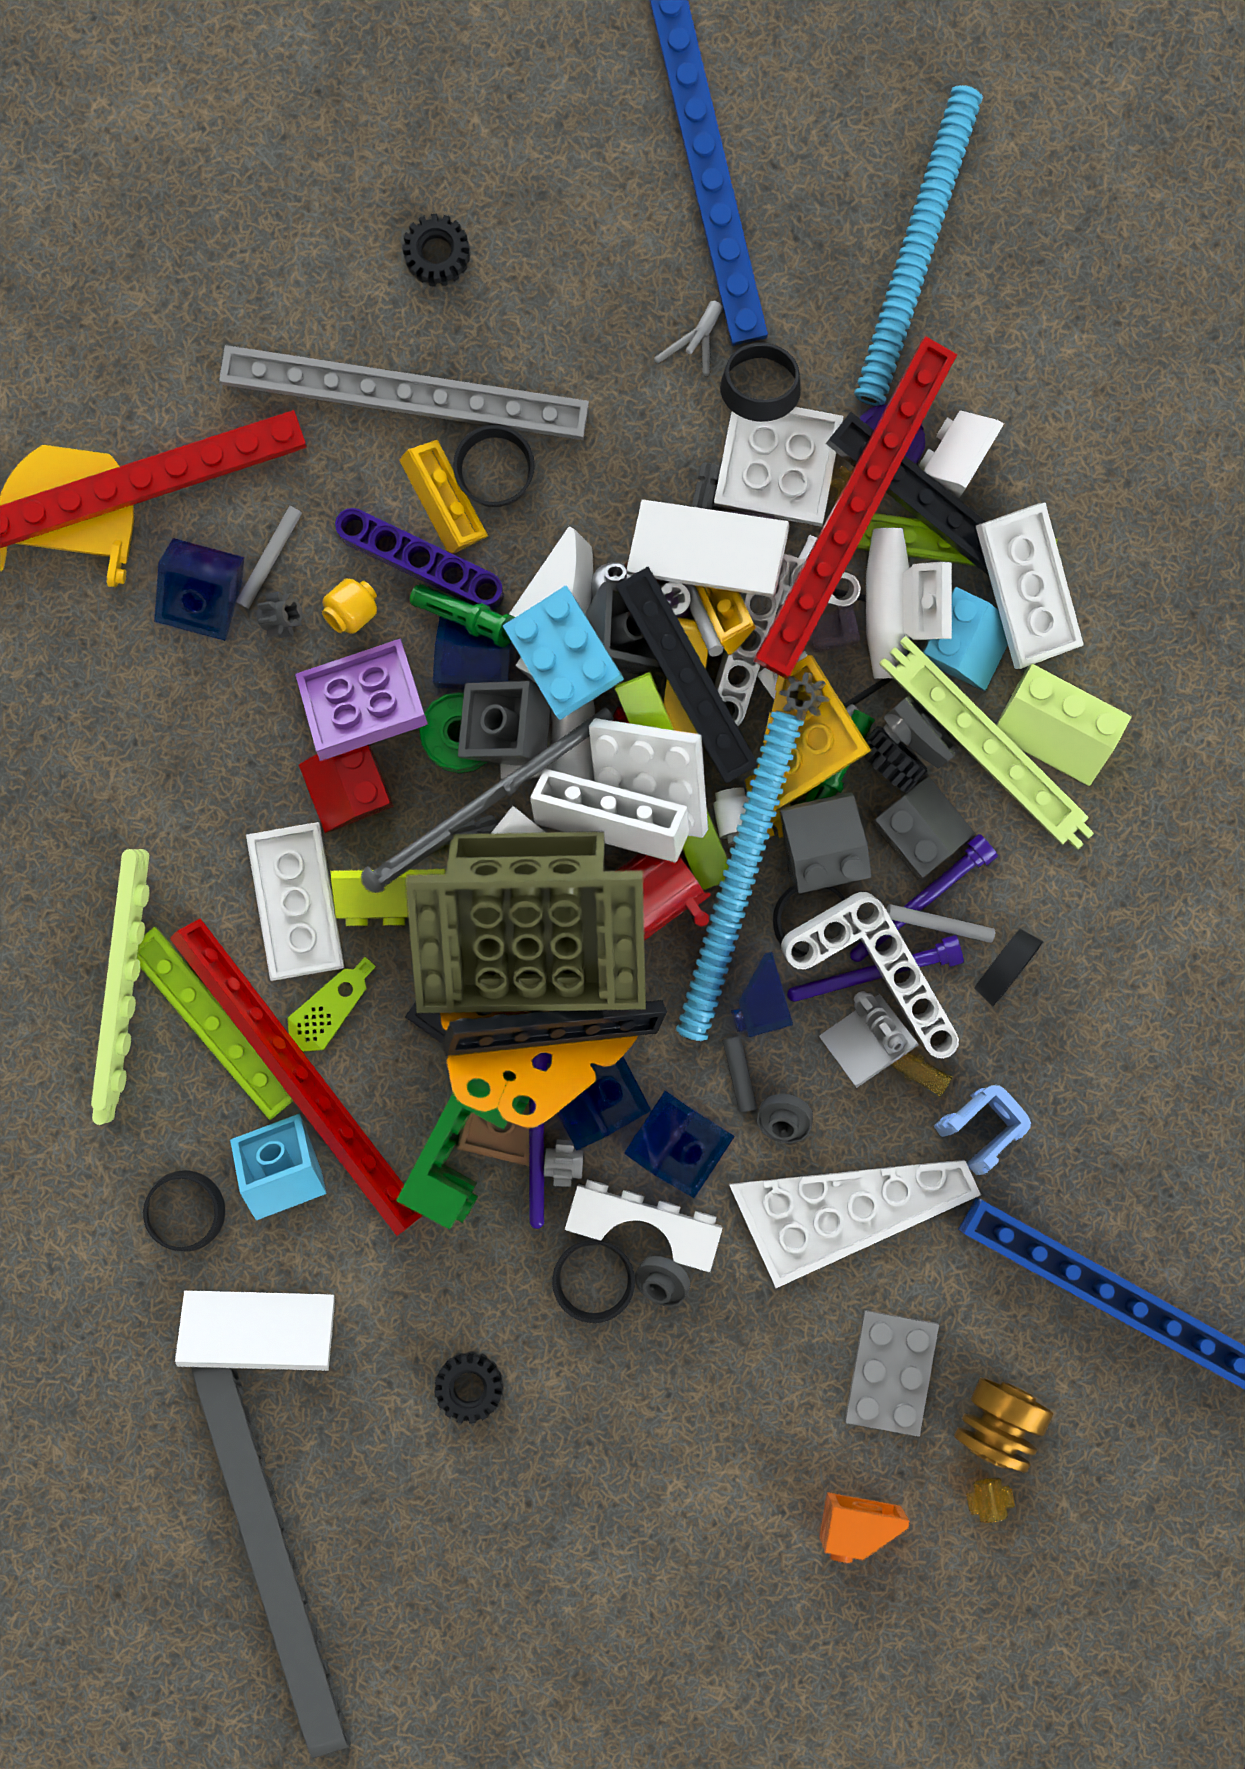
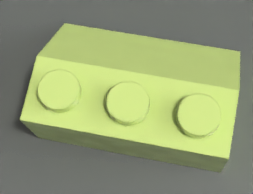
[996,664,1132,786]

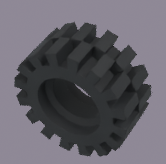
[402,214,470,287]
[864,726,928,793]
[434,1351,503,1424]

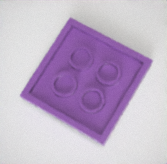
[295,638,428,761]

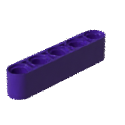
[335,508,504,610]

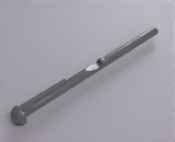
[361,707,613,893]

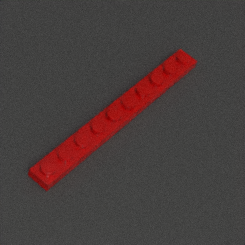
[753,336,958,679]
[0,410,307,548]
[170,918,423,1236]

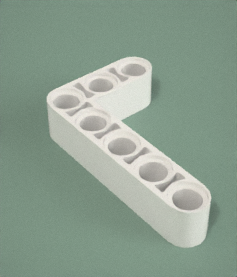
[714,554,860,726]
[781,892,959,1058]

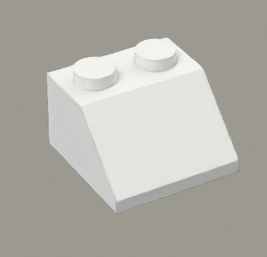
[919,411,1004,499]

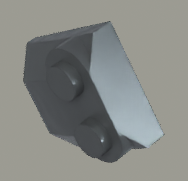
[883,696,960,769]

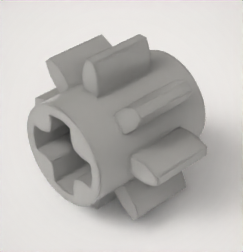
[544,1140,584,1187]

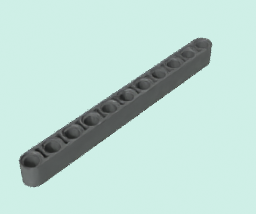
[191,1367,351,1759]

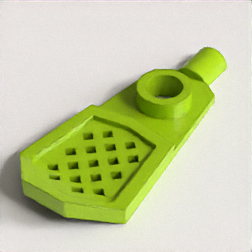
[287,957,376,1051]

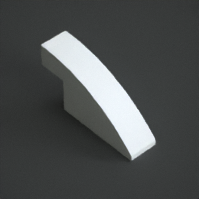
[509,526,593,683]

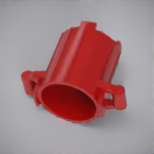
[616,853,711,941]

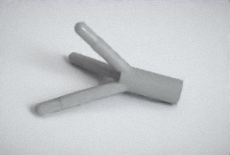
[654,301,723,376]

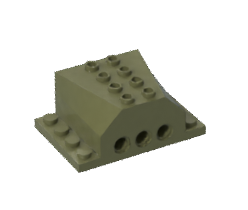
[406,832,646,1013]

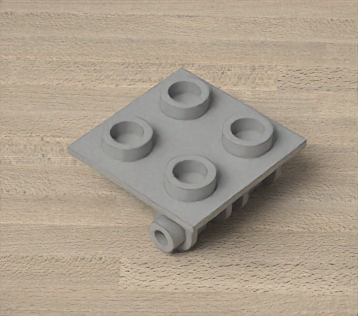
[819,991,919,1088]

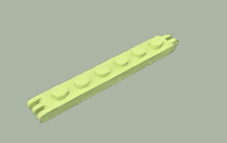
[879,636,1094,850]
[91,849,149,1125]

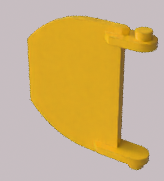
[0,445,134,588]

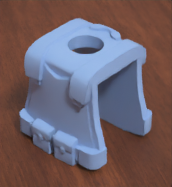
[934,1085,1031,1175]

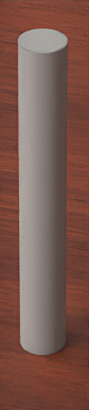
[236,506,302,609]
[682,583,723,656]
[886,904,995,943]

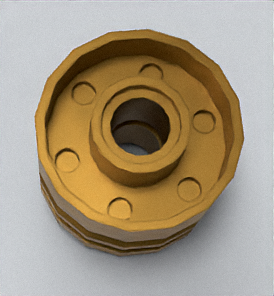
[954,1377,1054,1473]

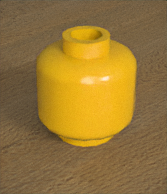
[322,578,377,634]

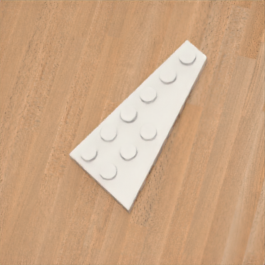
[729,1160,981,1288]

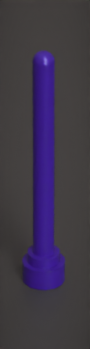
[850,834,998,962]
[787,935,964,1002]
[529,1053,551,1229]

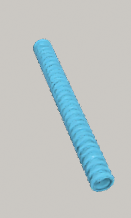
[854,85,983,406]
[676,711,804,1041]

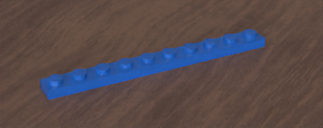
[649,0,768,346]

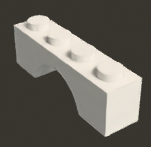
[565,1180,722,1272]

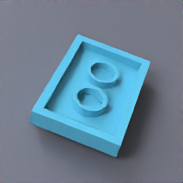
[503,585,624,720]

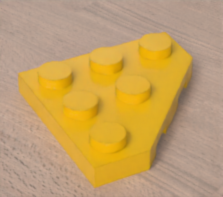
[755,655,871,811]

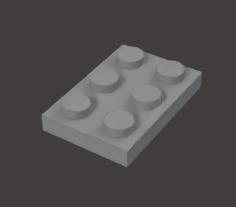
[845,1310,939,1437]

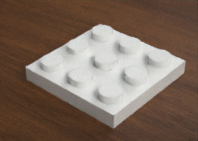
[713,407,843,527]
[589,718,708,838]

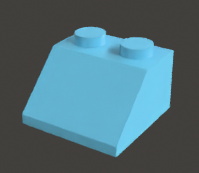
[922,587,1008,691]
[230,1113,327,1221]

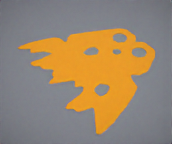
[440,1011,638,1128]

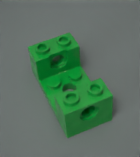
[396,1072,530,1230]

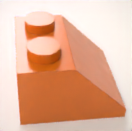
[819,1492,909,1563]

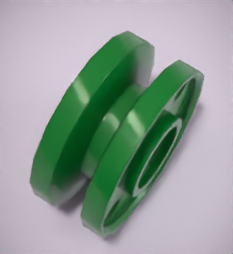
[419,692,488,774]

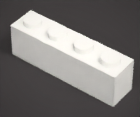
[530,768,689,863]

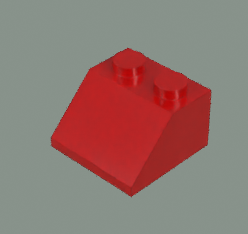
[298,744,394,833]

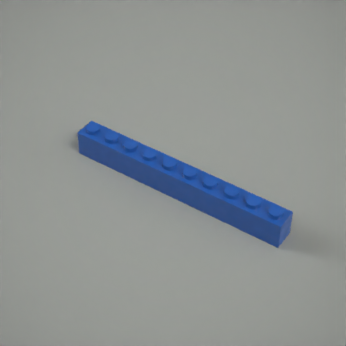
[958,1197,1245,1389]

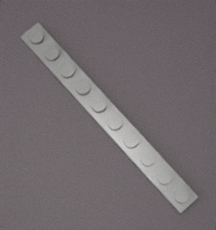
[219,345,589,440]

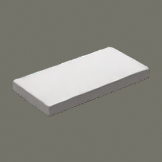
[626,499,790,598]
[976,503,1084,669]
[246,822,345,981]
[175,1291,335,1371]

